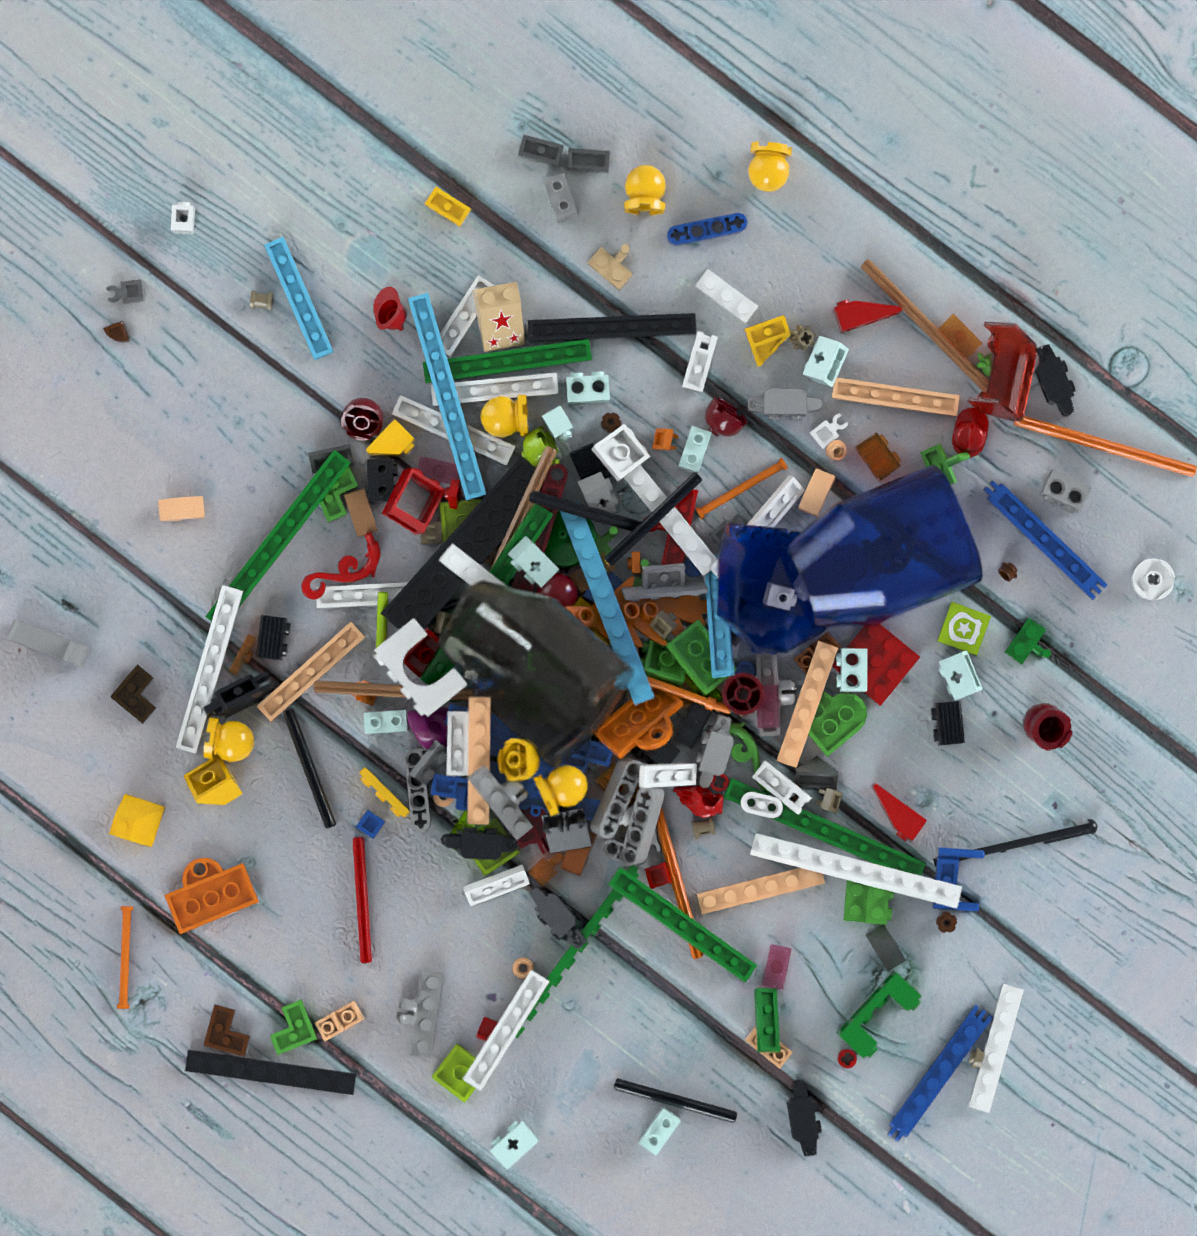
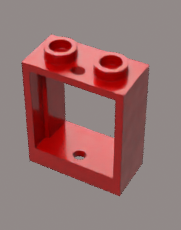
[381,468,446,535]

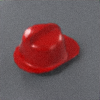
[373,287,407,331]
[952,408,989,457]

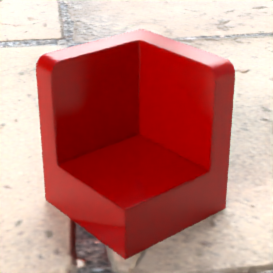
[476,1017,498,1042]

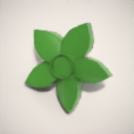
[977,352,998,377]

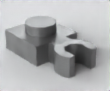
[106,279,145,304]

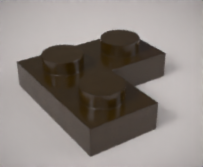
[110,664,156,724]

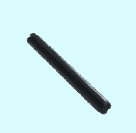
[605,472,702,566]
[529,490,642,532]
[283,708,336,829]
[614,1078,737,1123]

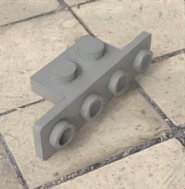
[621,563,708,601]

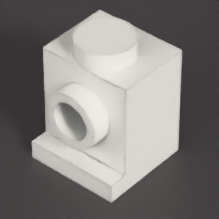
[171,202,195,234]
[762,582,797,611]

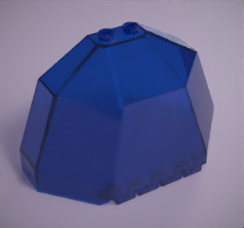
[717,523,865,655]

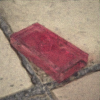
[418,456,459,485]
[757,685,780,728]
[762,944,792,990]

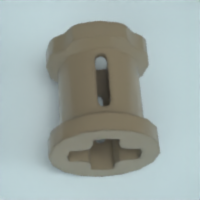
[250,290,273,311]
[691,817,716,839]

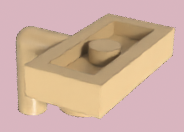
[587,244,633,291]

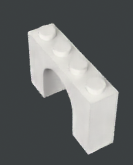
[373,618,468,717]

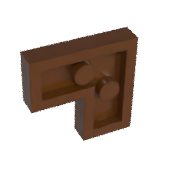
[203,1004,250,1057]

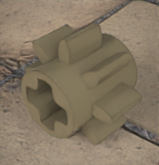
[788,325,816,351]

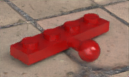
[643,486,698,565]

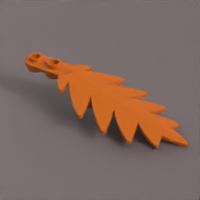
[554,576,707,648]

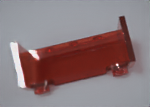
[968,322,1037,422]

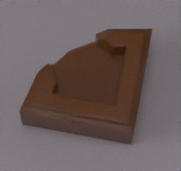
[103,321,130,343]

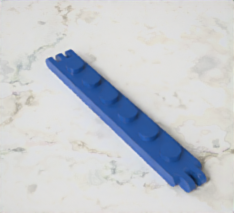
[983,480,1107,600]
[887,1004,993,1142]

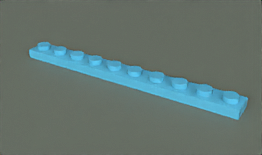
[408,293,486,501]
[560,501,655,705]

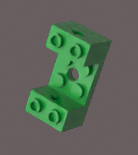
[836,971,922,1059]

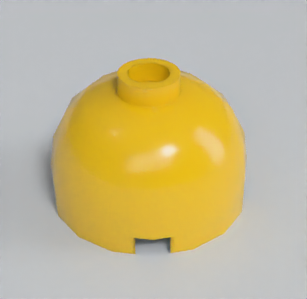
[497,738,540,781]

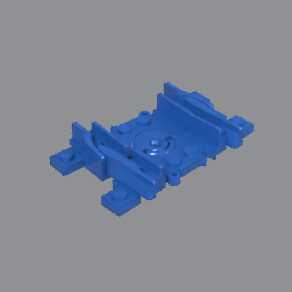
[431,703,613,820]

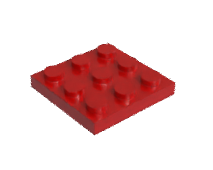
[832,617,920,706]

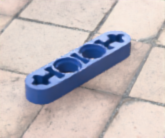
[667,213,747,246]

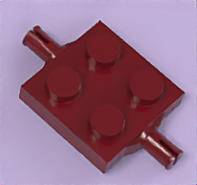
[517,807,550,854]

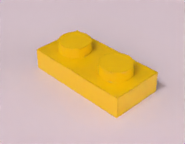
[425,187,471,227]

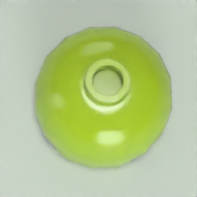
[521,426,561,468]

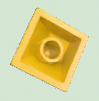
[366,419,415,457]
[183,755,243,805]
[109,794,165,847]

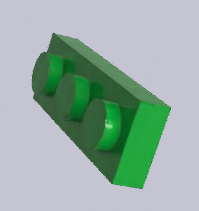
[754,988,780,1053]

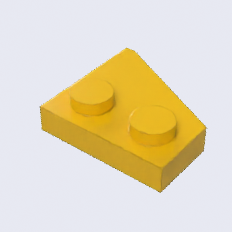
[744,315,791,367]

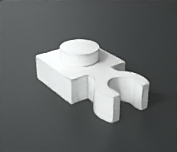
[809,413,848,450]

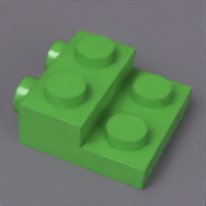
[640,639,686,686]
[843,880,894,925]

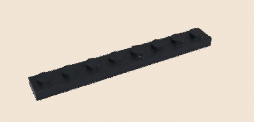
[528,313,696,342]
[185,1050,357,1095]

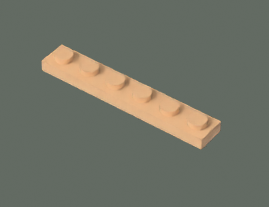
[831,377,960,417]
[257,622,366,722]
[777,641,838,768]
[468,696,491,825]
[697,868,825,914]

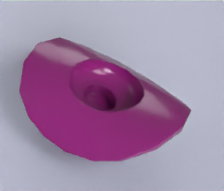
[407,707,449,750]

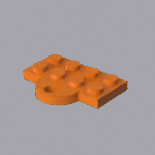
[592,686,684,759]
[164,858,259,934]

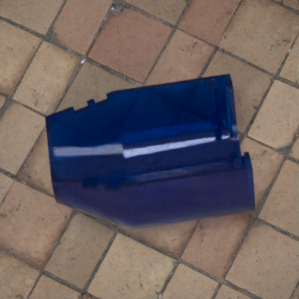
[779,464,983,629]

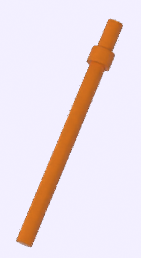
[610,664,731,715]

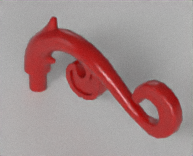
[301,532,381,600]

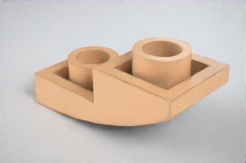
[798,468,835,517]
[158,496,205,521]
[315,1000,365,1041]
[744,1026,793,1069]

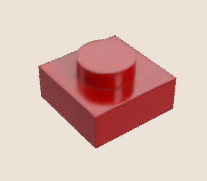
[445,479,462,509]
[644,862,672,889]

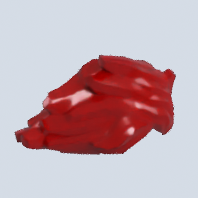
[673,785,723,818]

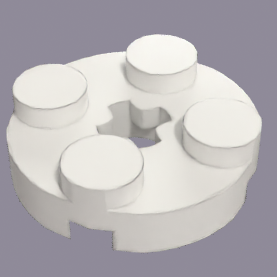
[1131,559,1175,601]

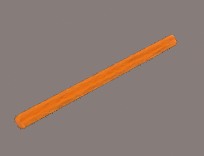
[1014,414,1197,477]
[656,807,703,959]

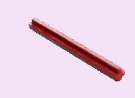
[352,837,372,963]

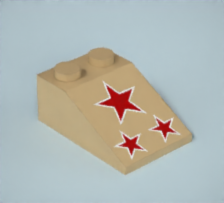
[472,282,525,352]

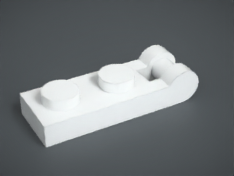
[682,331,718,393]
[752,761,812,814]

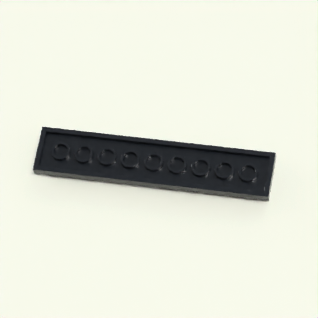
[381,456,544,630]

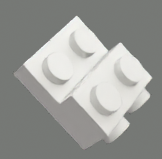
[592,424,650,482]

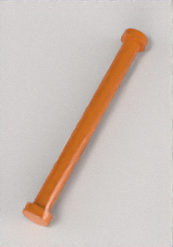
[695,457,788,519]
[117,906,134,1009]

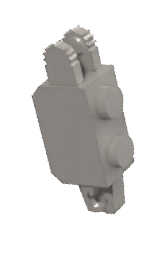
[748,389,823,420]
[694,714,734,788]

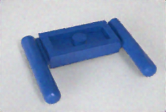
[932,847,985,911]

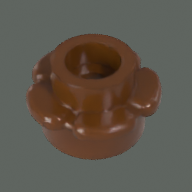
[601,412,622,433]
[998,562,1018,582]
[936,912,957,933]

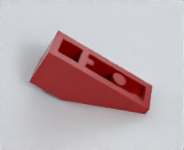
[833,299,902,334]
[872,783,927,842]

